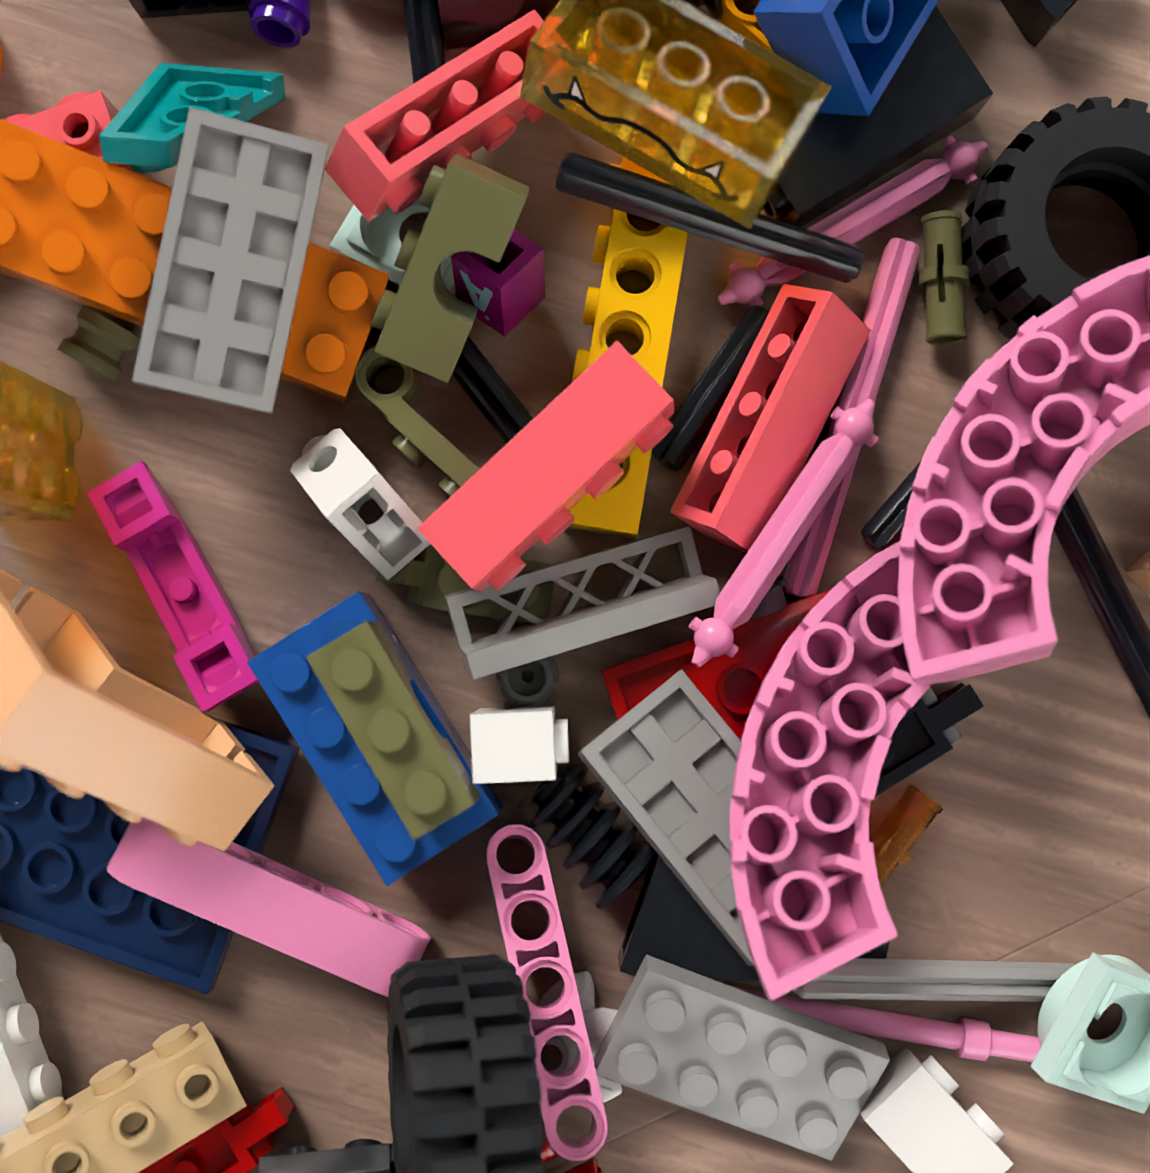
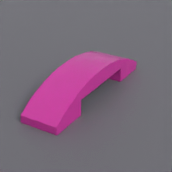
[86,461,259,713]

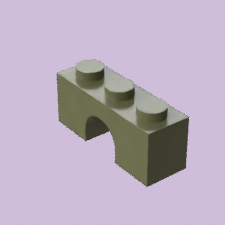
[371,153,530,383]
[306,621,481,841]

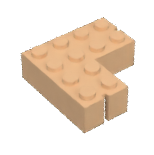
[0,569,275,852]

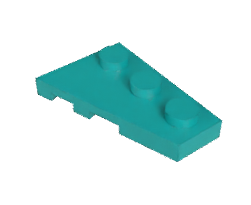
[99,63,285,173]

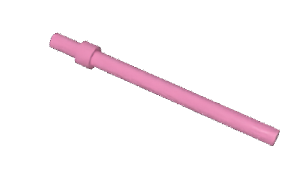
[729,985,1041,1063]

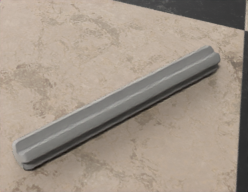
[792,958,1076,1002]

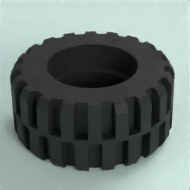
[961,96,1150,340]
[387,954,544,1173]

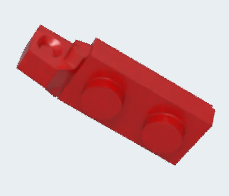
[138,1087,296,1173]

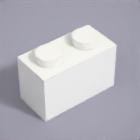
[470,705,569,784]
[860,1046,1013,1173]

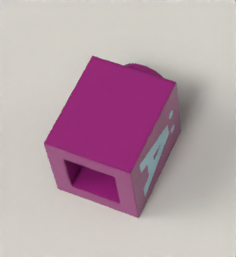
[451,229,545,337]

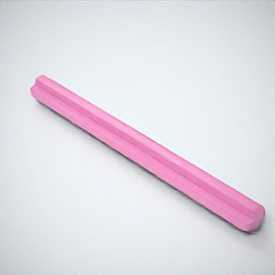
[783,238,921,599]

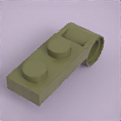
[355,347,480,497]

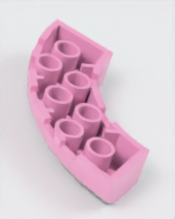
[898,256,1150,684]
[730,541,933,1001]

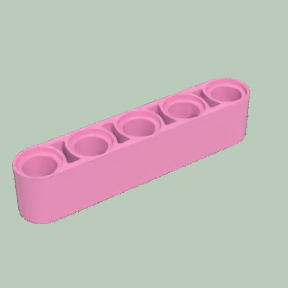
[107,818,431,997]
[486,824,607,1161]

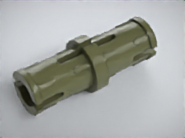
[919,210,970,345]

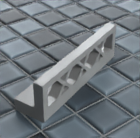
[444,525,720,680]

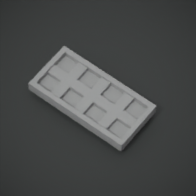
[132,107,329,415]
[578,669,754,966]
[594,955,890,1161]

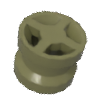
[57,305,140,382]

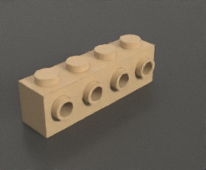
[0,1021,247,1173]

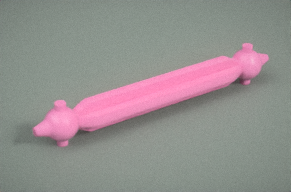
[717,135,989,306]
[689,399,879,667]

